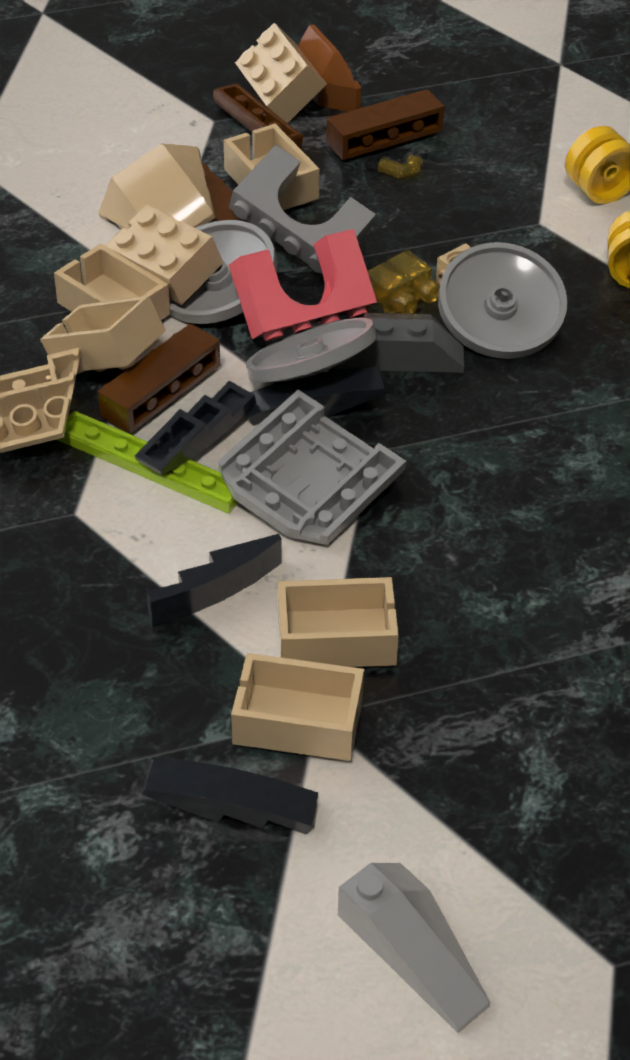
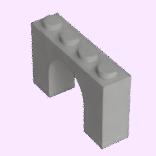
[229,145,376,274]

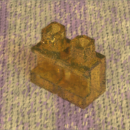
[367,250,439,314]

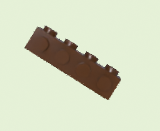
[326,89,445,160]
[98,324,221,434]

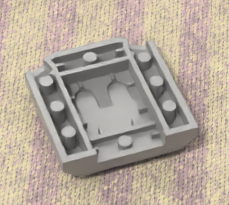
[218,390,406,545]

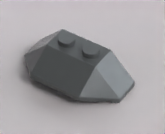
[333,313,464,373]

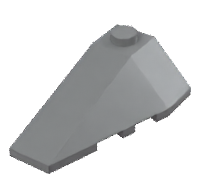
[338,863,490,1033]

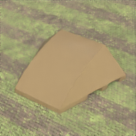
[98,143,216,229]
[0,347,81,453]

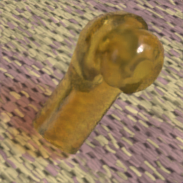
[378,155,423,178]

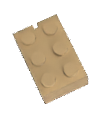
[235,23,327,123]
[224,123,319,210]
[105,205,224,305]
[54,244,170,320]
[40,296,166,374]
[278,577,398,667]
[231,653,364,761]

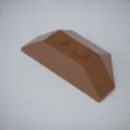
[298,24,361,112]

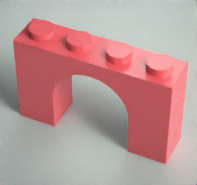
[228,229,377,341]

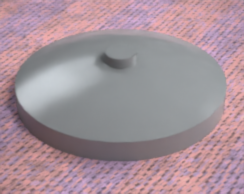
[169,220,278,324]
[438,242,567,359]
[246,318,377,382]

